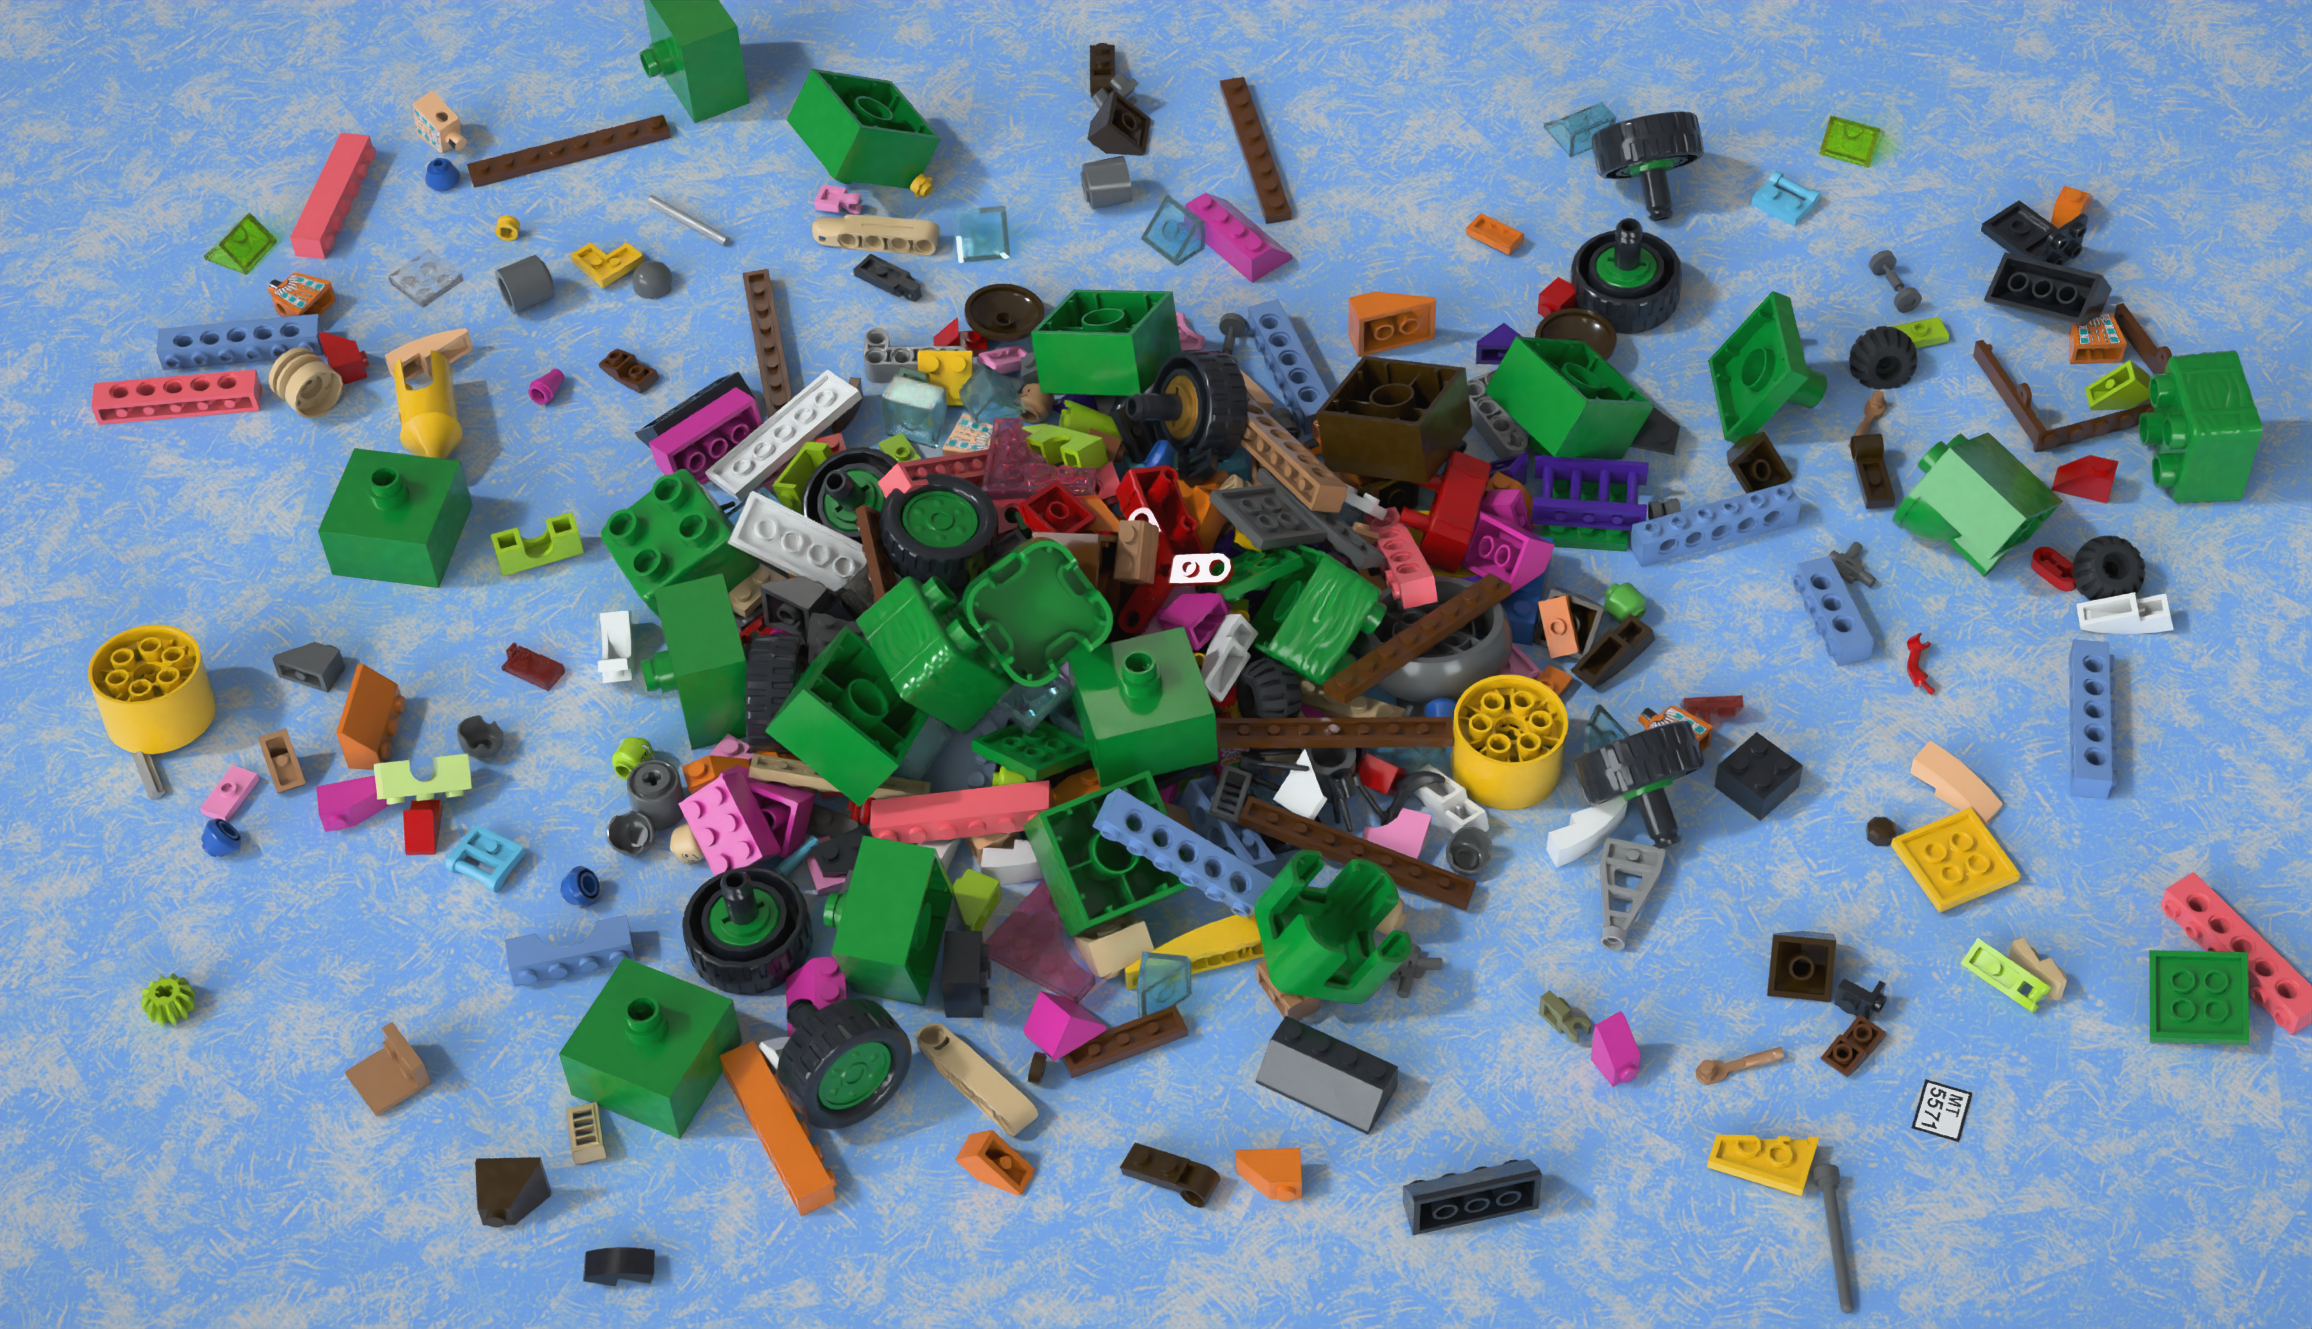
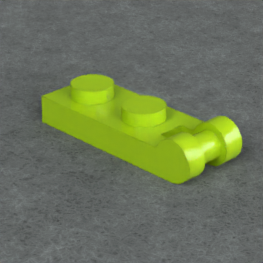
[1960,938,2052,1014]

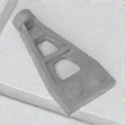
[1599,837,1666,951]

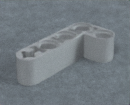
[863,328,967,383]
[1467,370,1528,459]

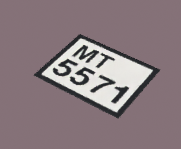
[1911,1079,1972,1142]

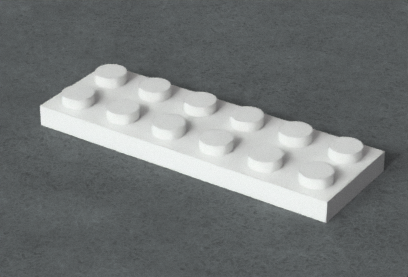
[705,369,862,501]
[728,491,901,611]

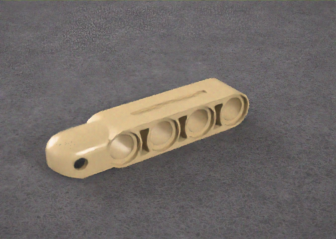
[812,214,940,256]
[916,1023,1038,1137]

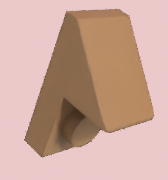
[258,728,306,793]

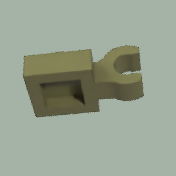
[1539,990,1591,1043]

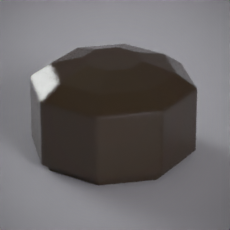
[1866,817,1897,846]

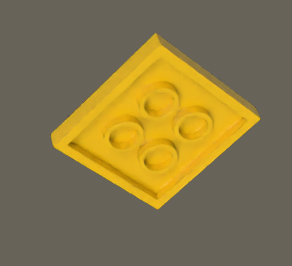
[1891,807,2020,913]

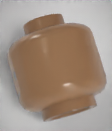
[1015,383,1055,424]

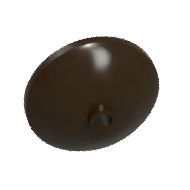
[964,284,1045,342]
[1535,308,1617,361]

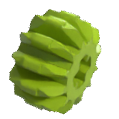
[140,973,195,1027]

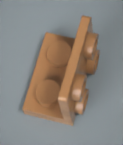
[345,1022,431,1116]

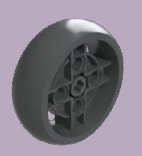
[1355,576,1513,703]

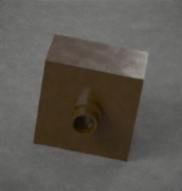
[1316,356,1473,484]

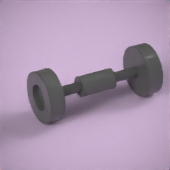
[1869,250,1922,313]
[1219,313,1247,366]

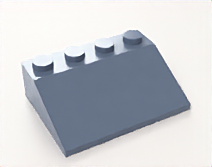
[908,696,1016,794]

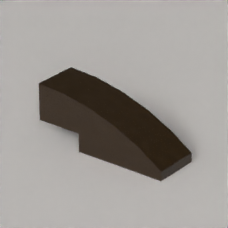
[1571,614,1655,689]

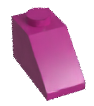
[1480,489,1534,534]
[1591,1011,1641,1087]

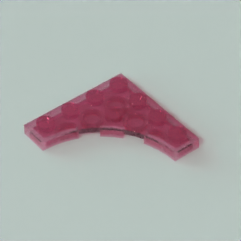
[981,418,1097,500]
[984,879,1096,1004]

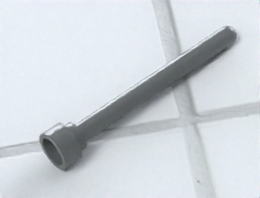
[1813,1164,1854,1313]

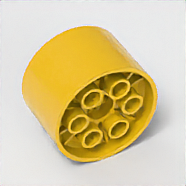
[88,625,216,754]
[1450,675,1568,810]

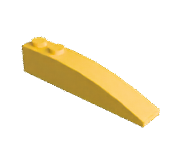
[1125,914,1265,991]

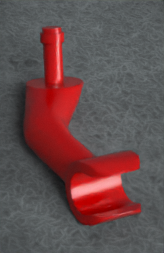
[1907,633,1935,695]

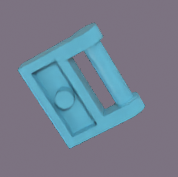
[1751,171,1822,227]
[445,824,526,893]

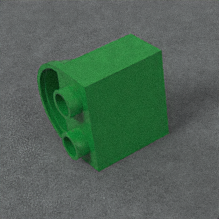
[1892,432,2063,577]

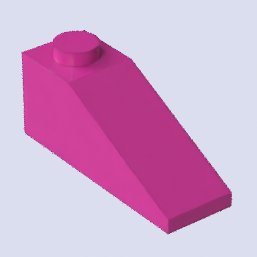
[316,775,391,832]

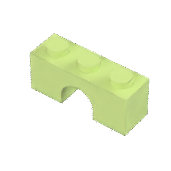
[374,753,472,804]

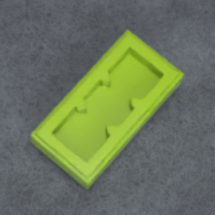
[1890,317,1949,348]
[878,433,921,463]

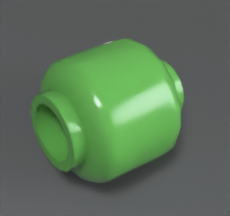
[1604,582,1647,624]

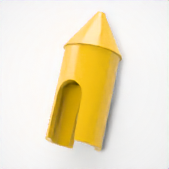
[393,350,462,459]

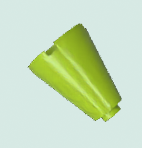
[1059,400,1125,447]

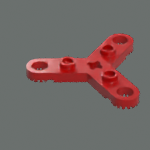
[1119,508,1235,636]

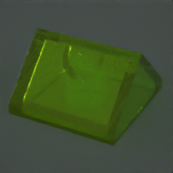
[1819,115,1885,168]
[204,212,277,275]

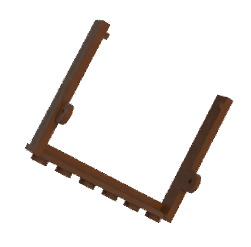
[1973,303,2172,453]

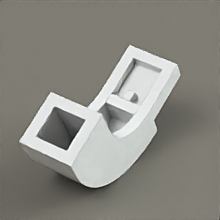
[597,610,635,683]

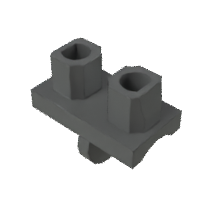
[1092,73,1139,109]

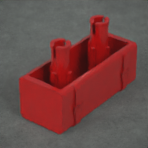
[1398,451,1491,573]
[1115,465,1205,577]

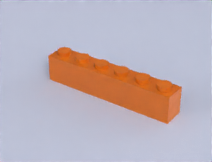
[719,1040,837,1216]

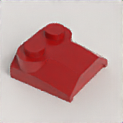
[1018,480,1097,534]

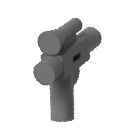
[1829,542,1876,588]
[1390,944,1442,998]

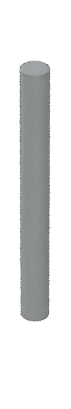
[647,195,731,247]

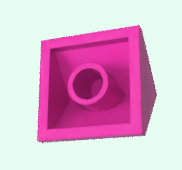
[1023,991,1107,1061]

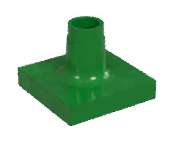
[1708,291,1827,444]

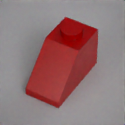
[318,332,369,385]
[2051,455,2119,504]

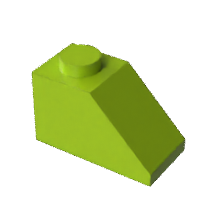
[2085,360,2150,410]
[953,868,1002,931]

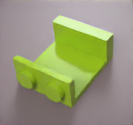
[772,441,834,515]

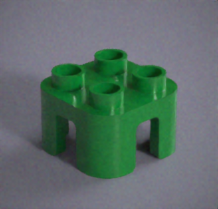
[962,537,1113,687]
[1254,850,1412,1004]

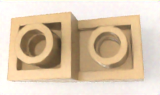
[2008,937,2067,1001]

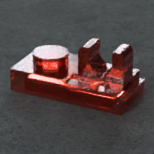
[501,642,565,691]
[1680,695,1744,724]

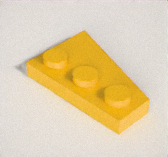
[1707,1134,1819,1196]

